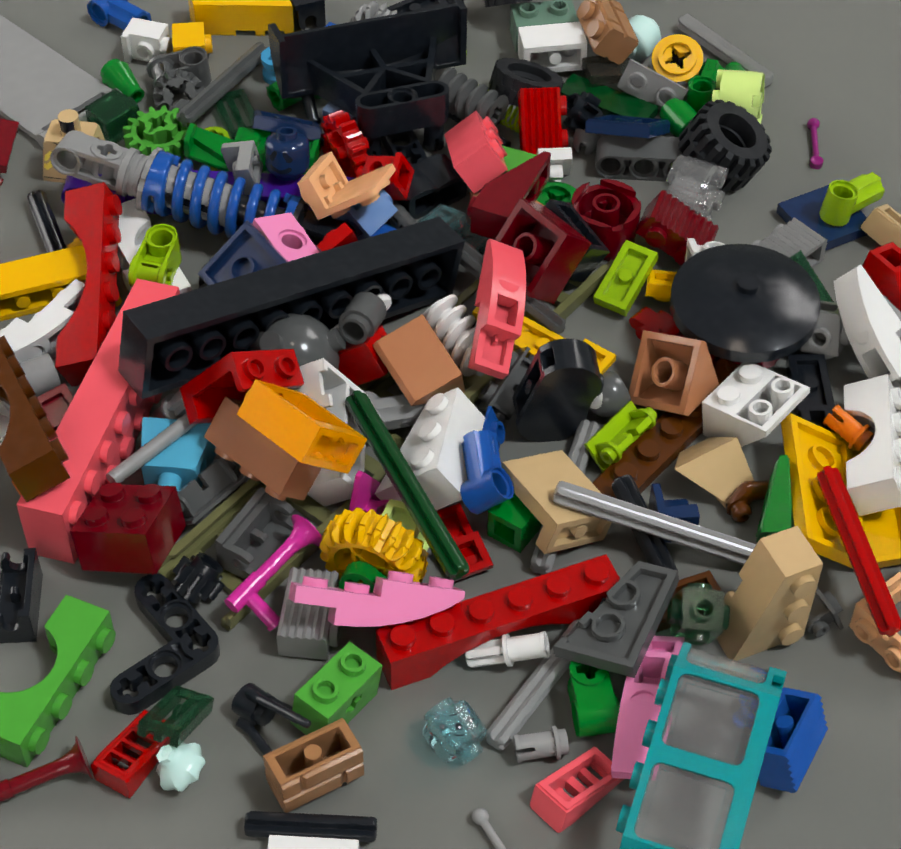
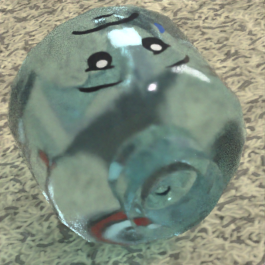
[422,697,487,765]

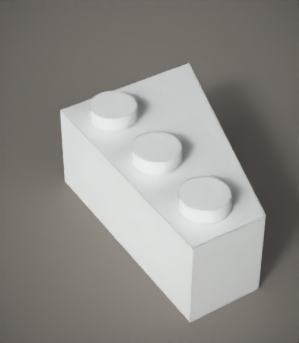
[292,358,368,507]
[375,387,485,510]

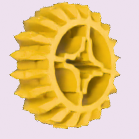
[319,507,429,583]

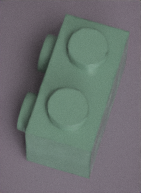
[509,0,579,53]

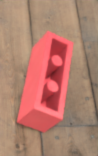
[444,111,508,194]

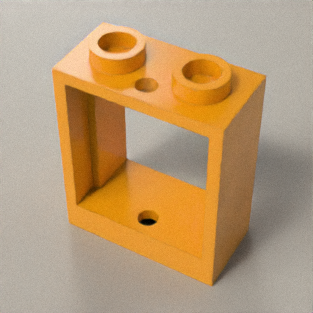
[236,379,368,474]

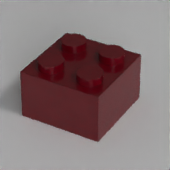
[495,198,592,304]
[70,482,186,574]

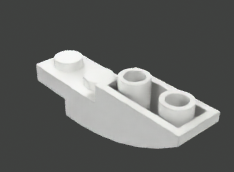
[833,264,901,389]
[0,279,85,363]

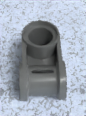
[146,46,212,95]

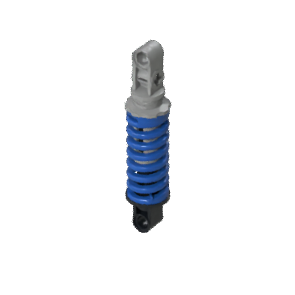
[50,130,356,250]

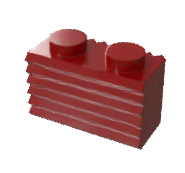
[518,87,568,155]

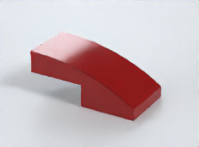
[437,503,494,580]

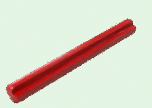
[816,466,901,637]

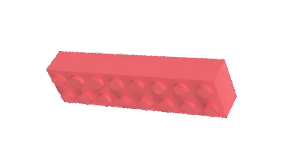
[16,279,180,564]

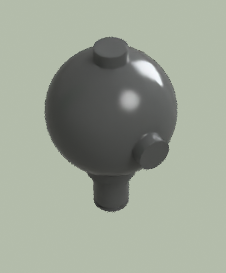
[250,313,346,370]

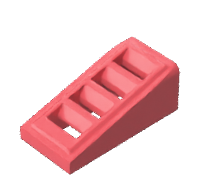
[530,746,624,833]

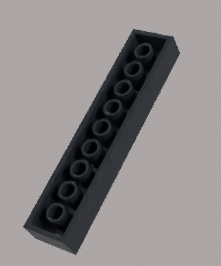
[118,216,465,399]

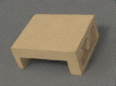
[501,450,612,554]

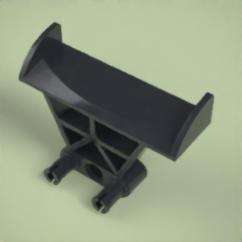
[268,0,467,156]

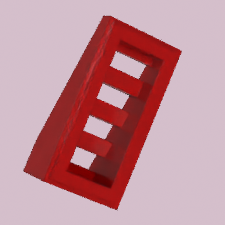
[91,710,181,799]

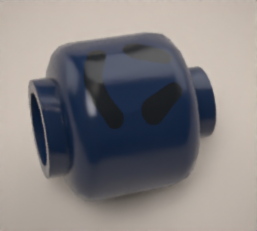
[265,127,310,181]

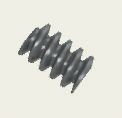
[438,68,509,126]

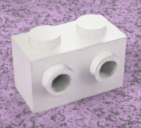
[518,22,587,72]

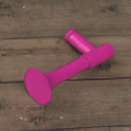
[224,514,322,632]

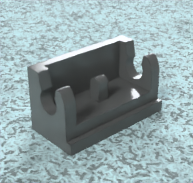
[215,487,294,579]

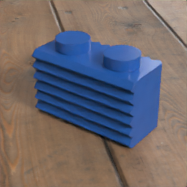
[758,687,828,793]

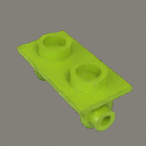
[584,400,657,473]

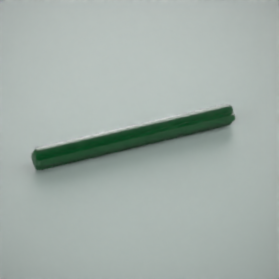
[345,390,469,581]

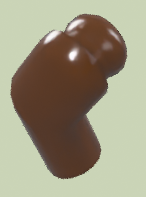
[726,480,769,523]

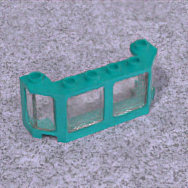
[616,642,787,849]

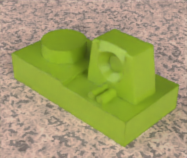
[593,240,658,317]

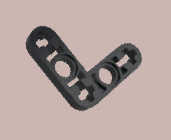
[110,574,220,715]

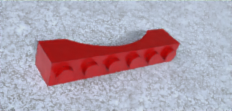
[55,182,122,387]
[376,554,620,690]

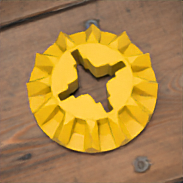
[652,34,703,83]

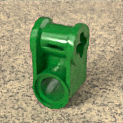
[567,661,620,738]

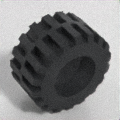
[678,100,772,191]

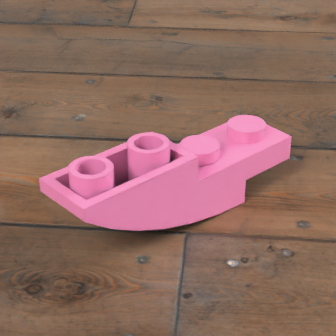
[289,571,465,627]
[611,635,686,781]

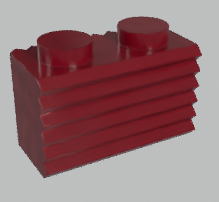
[635,190,719,266]

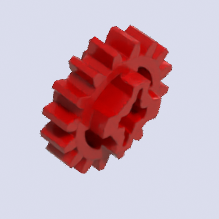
[321,110,370,178]

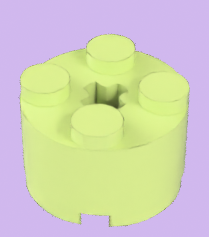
[712,69,765,124]

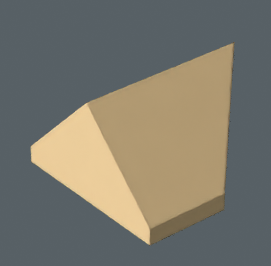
[675,437,754,508]

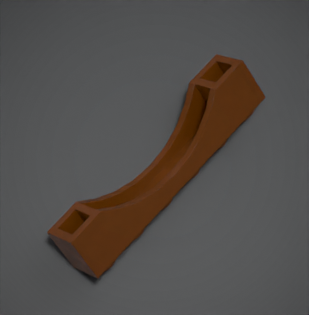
[0,335,70,502]

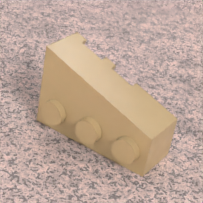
[708,526,823,663]

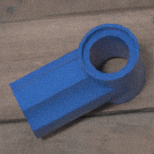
[87,0,151,30]
[460,429,514,515]

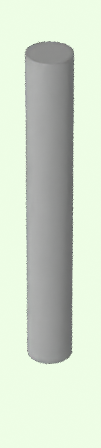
[106,413,197,483]

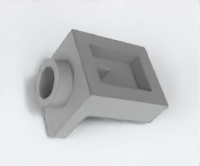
[221,140,263,195]

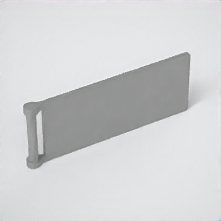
[0,15,126,148]

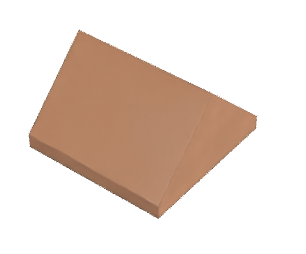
[372,314,465,406]
[629,330,719,416]

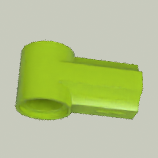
[819,172,885,226]

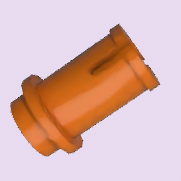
[823,405,874,452]

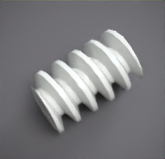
[423,294,478,376]

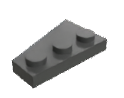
[553,561,679,678]

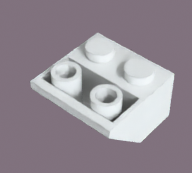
[702,363,810,447]

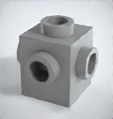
[801,301,850,359]

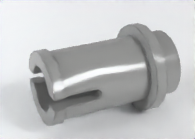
[513,725,569,763]

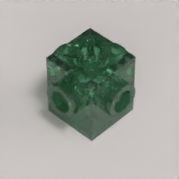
[667,583,730,646]

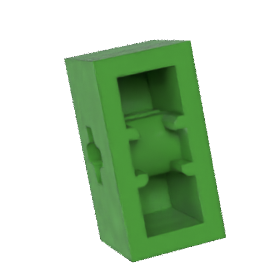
[291,641,383,735]

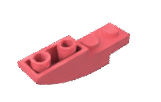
[468,239,526,380]

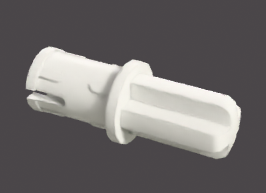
[465,631,550,668]

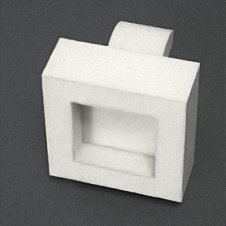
[537,147,573,182]

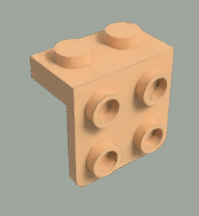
[297,151,396,220]

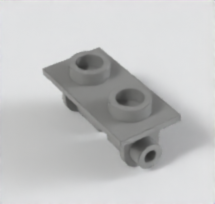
[617,59,688,110]

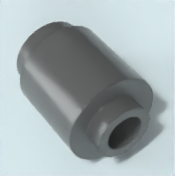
[339,292,387,345]

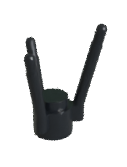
[232,683,311,755]

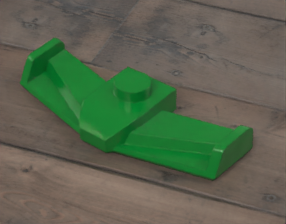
[184,123,322,175]

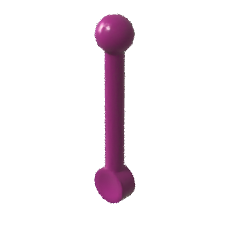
[807,118,824,170]

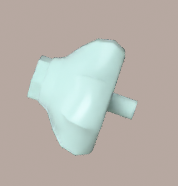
[156,742,206,792]

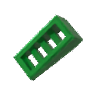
[756,455,793,542]

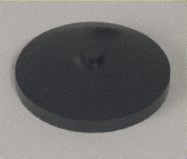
[670,244,821,363]

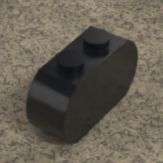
[512,339,604,442]

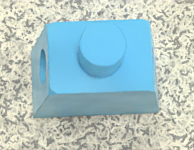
[141,417,216,492]

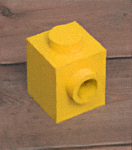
[172,22,213,54]

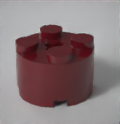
[571,179,641,261]

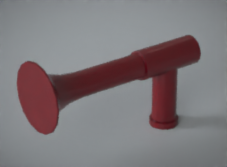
[0,736,93,803]

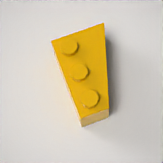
[188,0,294,36]

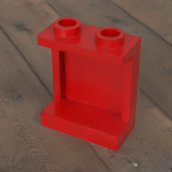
[180,349,304,425]

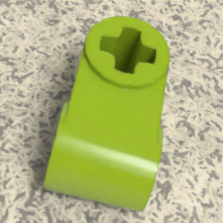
[128,224,182,287]

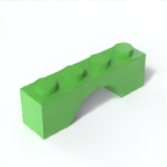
[0,594,116,767]

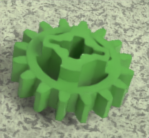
[123,105,188,160]

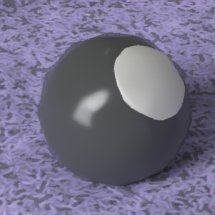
[589,371,631,418]

